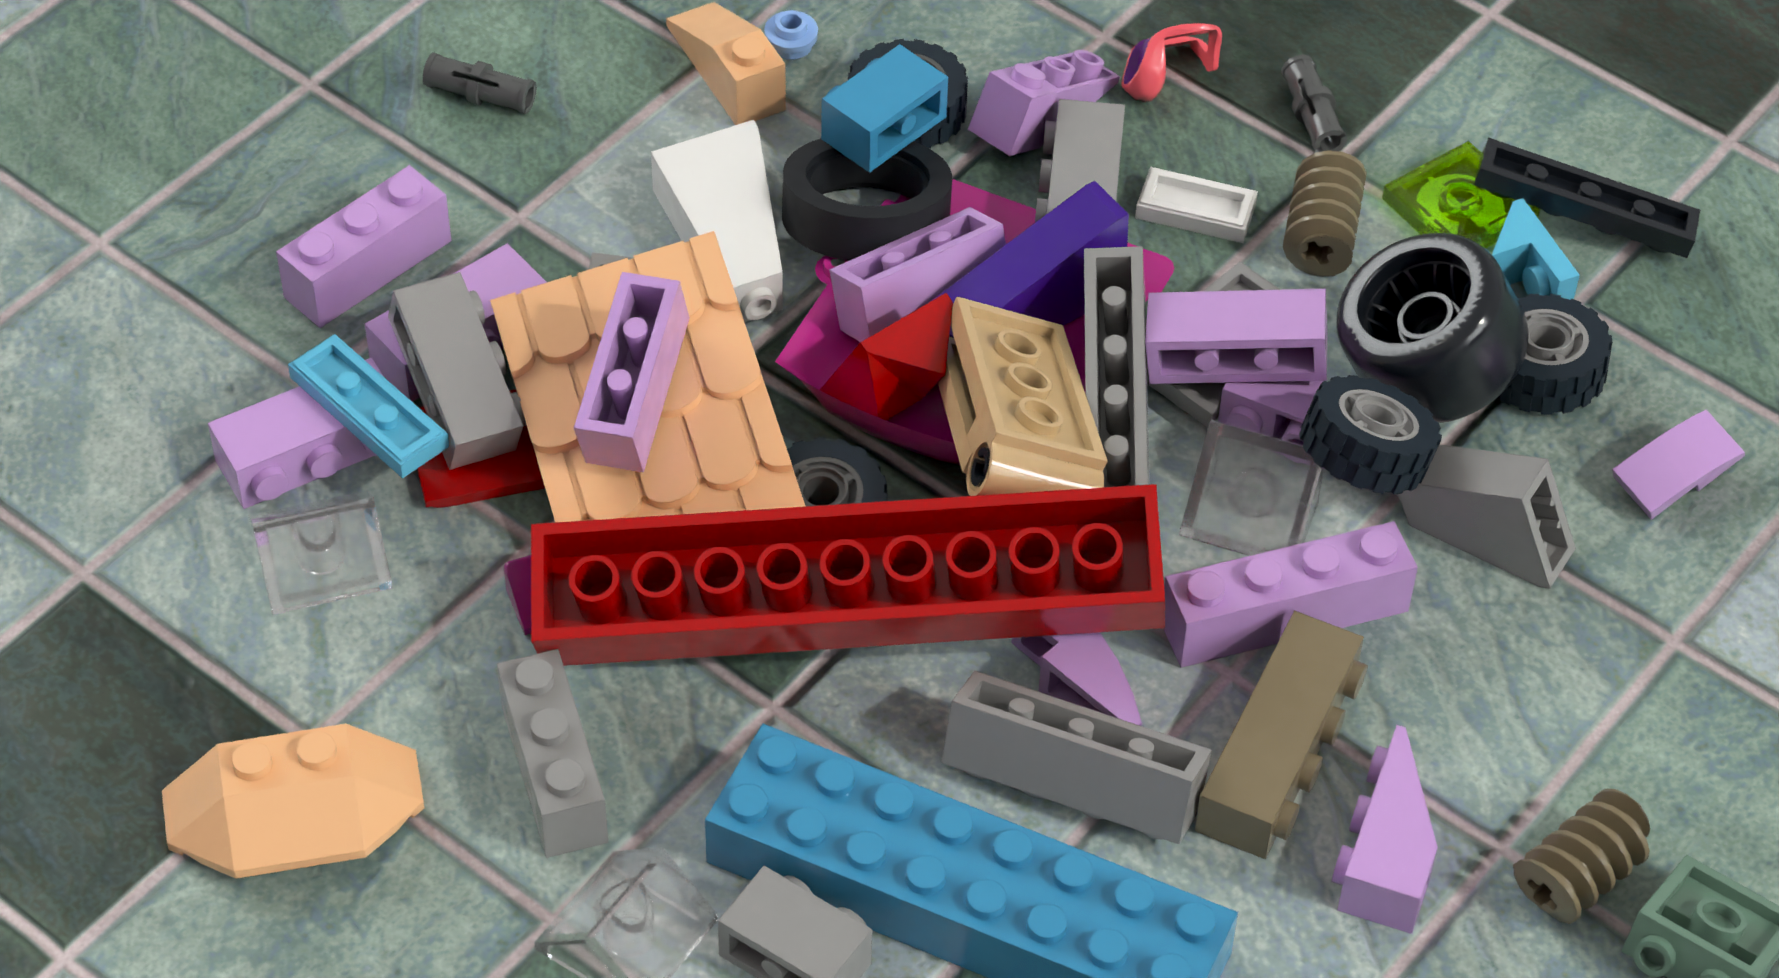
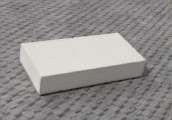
[1135,167,1258,243]

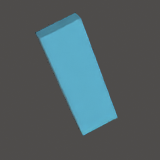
[288,334,449,479]

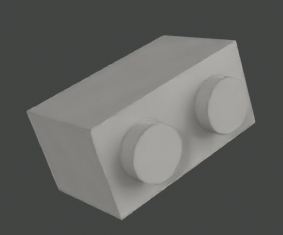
[718,865,872,978]

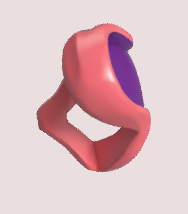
[1122,23,1222,102]

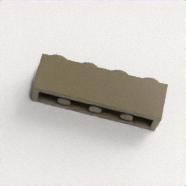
[1195,610,1368,859]

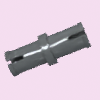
[423,53,537,114]
[1281,55,1347,153]

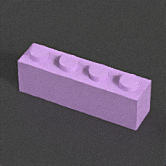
[1163,521,1418,668]

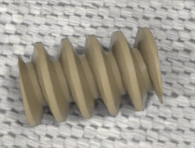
[1283,150,1367,277]
[1513,788,1650,924]

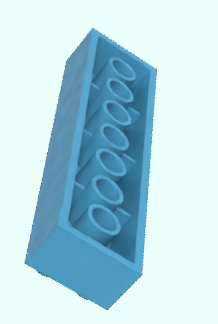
[705,724,1238,978]

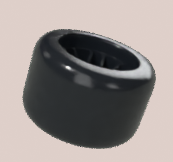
[1336,233,1529,423]

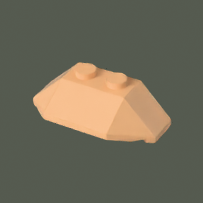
[162,724,425,879]

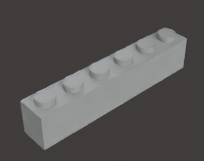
[1084,246,1149,487]

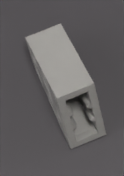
[1397,444,1576,589]

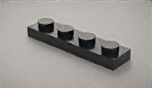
[1473,137,1700,258]

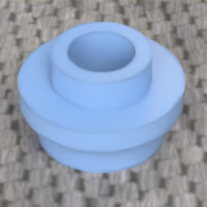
[764,10,818,60]

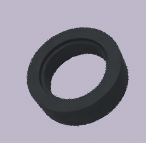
[782,138,952,261]

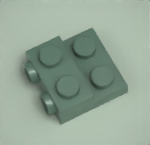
[1621,855,1779,978]

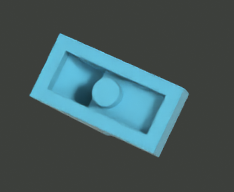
[1492,198,1580,300]

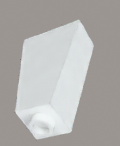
[651,120,783,322]

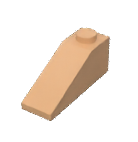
[666,2,786,125]

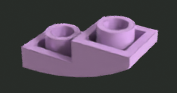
[1612,410,1745,520]

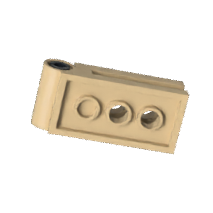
[938,297,1108,496]

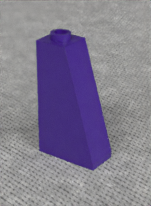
[928,181,1129,338]

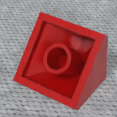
[820,293,953,420]

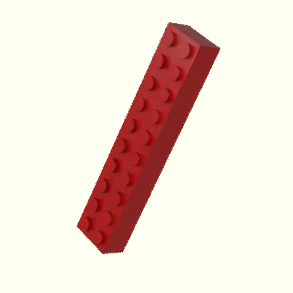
[531,484,1165,666]

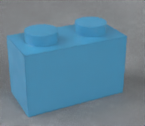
[821,44,948,173]

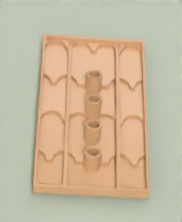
[490,231,805,522]

